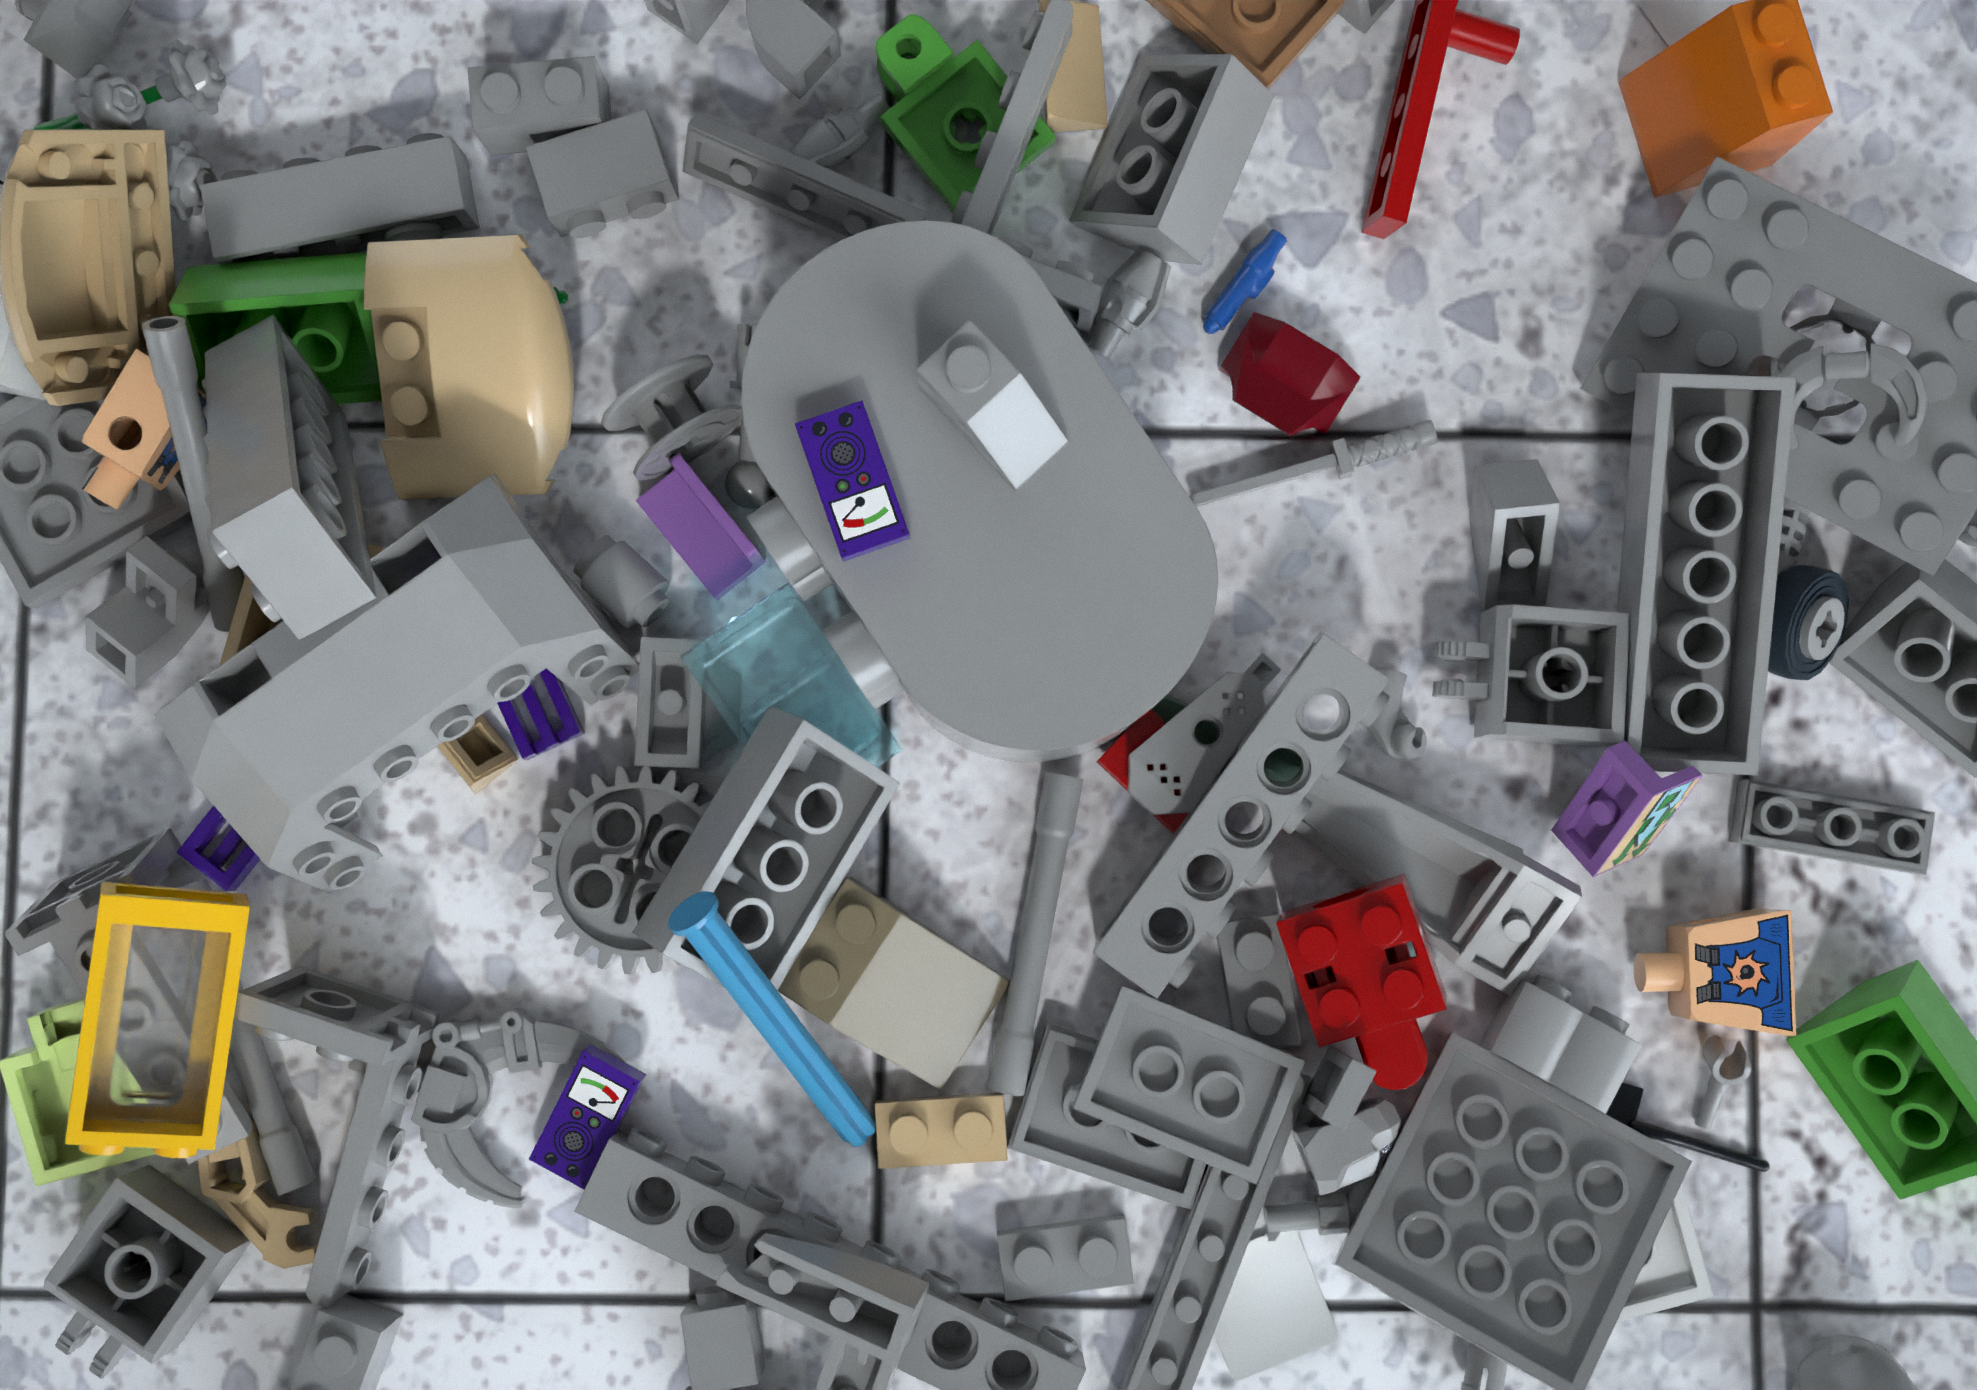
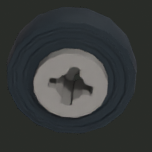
[1768,565,1849,680]

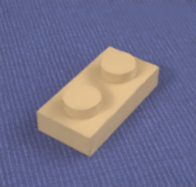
[875,1092,1008,1169]

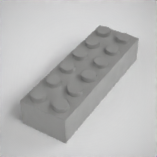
[201,315,376,640]
[1605,373,1796,775]

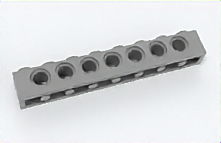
[574,1128,1086,1390]

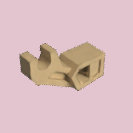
[197,1118,318,1269]

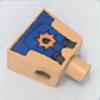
[82,349,208,510]
[1634,909,1796,1036]

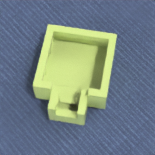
[0,998,155,1186]

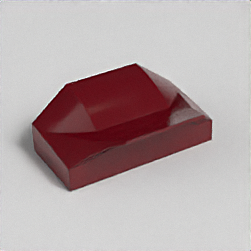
[1219,312,1361,436]

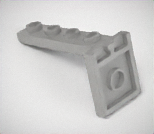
[951,0,1102,333]
[4,828,252,1164]
[234,966,441,1309]

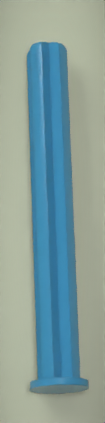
[668,891,876,1147]

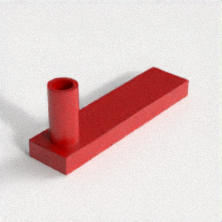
[1361,0,1520,239]

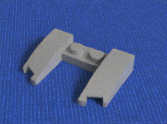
[685,1233,930,1390]

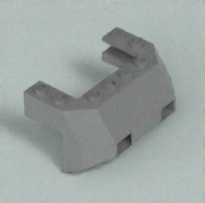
[154,473,639,893]

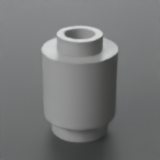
[573,535,670,628]

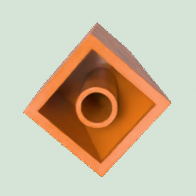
[1618,0,1833,198]

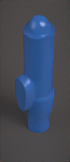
[1203,229,1287,334]

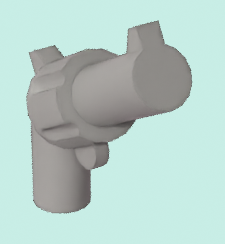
[1264,1170,1378,1241]

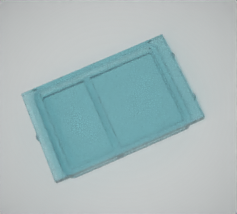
[680,583,903,768]

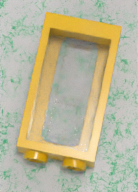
[65,882,250,1158]

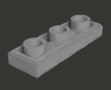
[1729,779,1935,875]

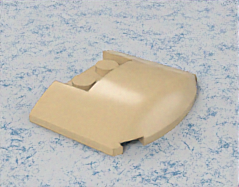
[0,129,176,406]
[364,235,574,499]

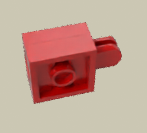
[1276,873,1447,1090]

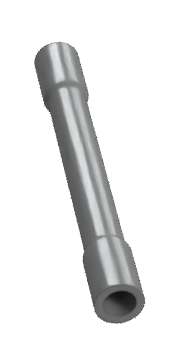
[142,316,244,632]
[987,772,1084,1096]
[178,879,317,1196]

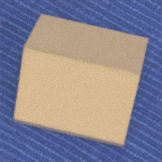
[437,714,518,795]

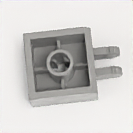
[1432,605,1630,747]
[43,1165,251,1379]

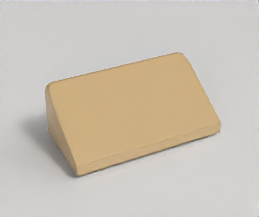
[1037,0,1108,132]

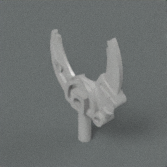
[348,1008,626,1208]

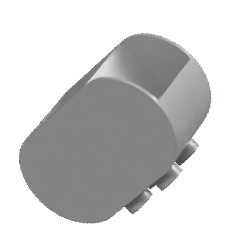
[741,220,1218,763]

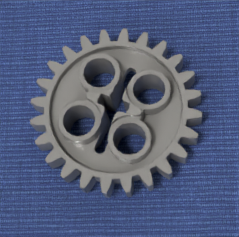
[532,766,712,974]

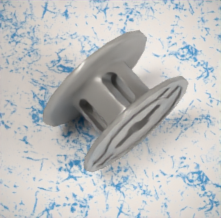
[601,354,743,480]

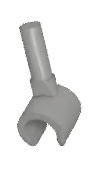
[1695,1035,1751,1130]

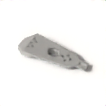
[1128,652,1281,815]

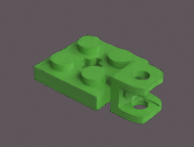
[876,14,1056,214]

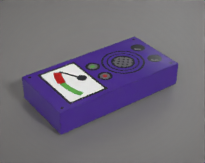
[795,400,911,562]
[528,1044,647,1190]

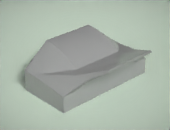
[634,637,742,769]

